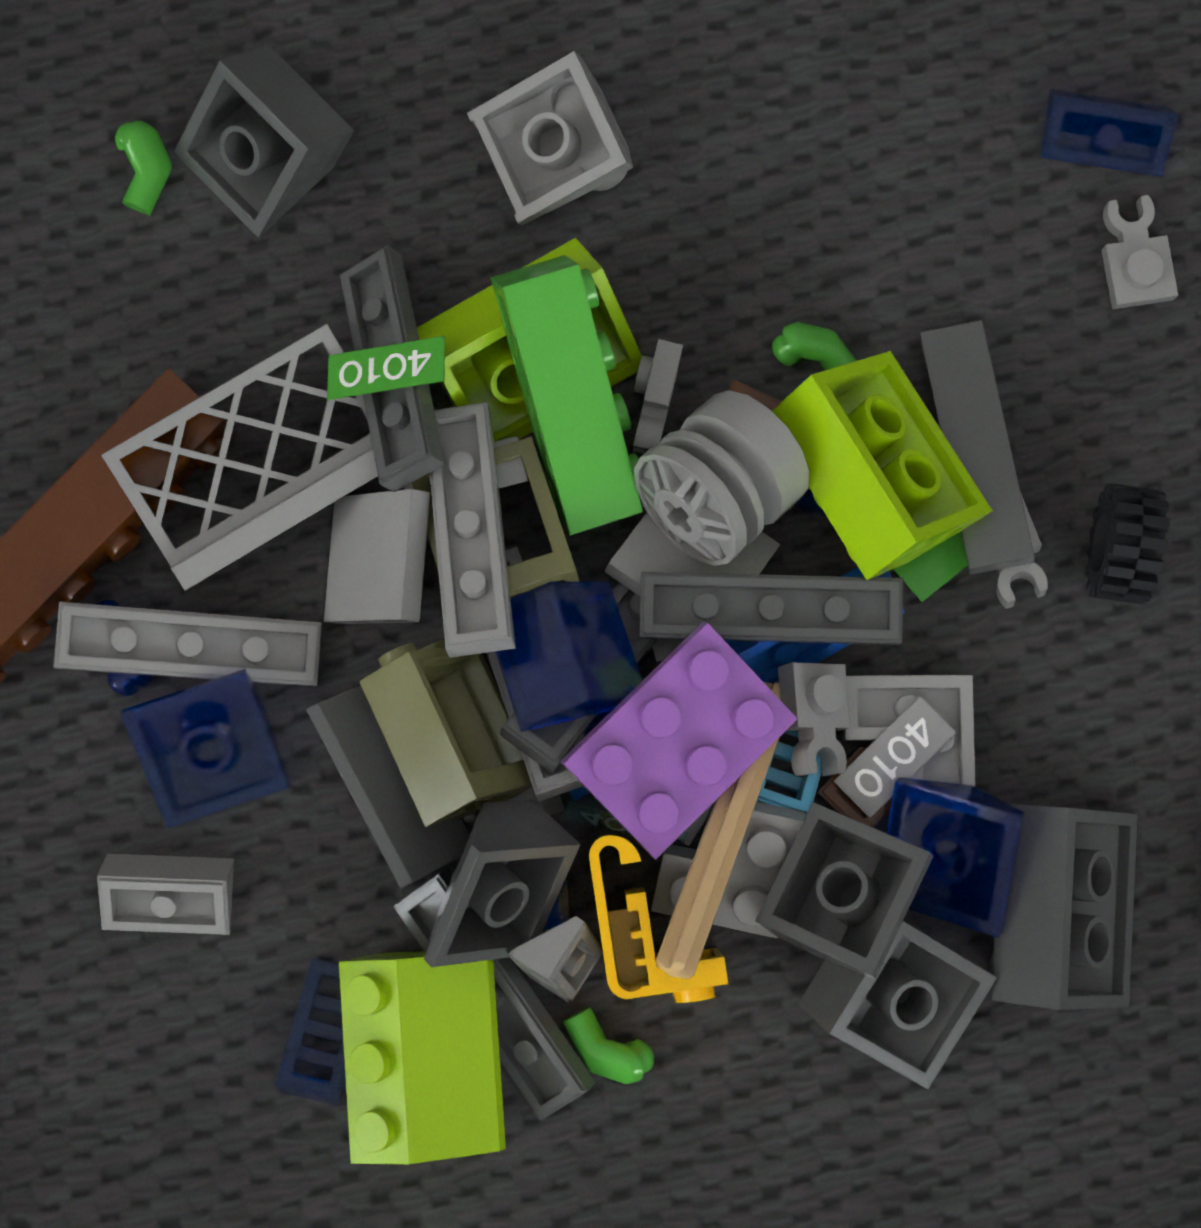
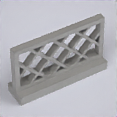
[101,324,378,590]

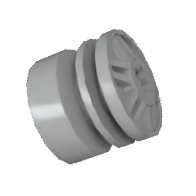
[634,390,809,566]

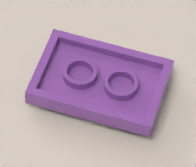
[560,622,797,860]

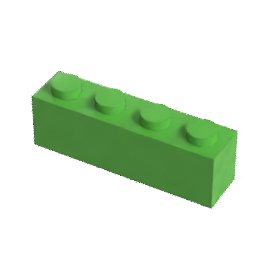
[490,255,643,535]

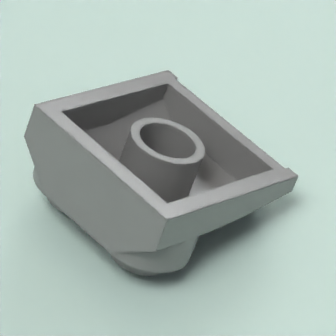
[467,51,633,225]

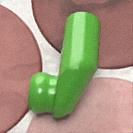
[115,121,172,216]
[772,321,857,370]
[562,1006,654,1084]

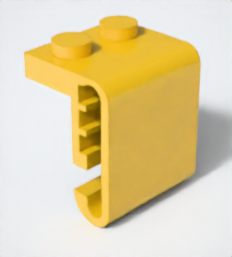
[589,834,728,1003]

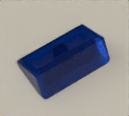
[1040,89,1179,177]

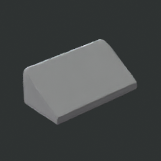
[97,854,234,935]
[508,916,603,1003]

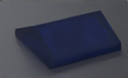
[495,582,643,732]
[121,669,290,828]
[887,777,1025,938]

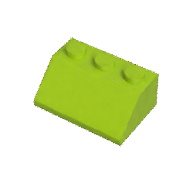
[417,237,642,442]
[772,351,993,580]
[339,951,506,1165]

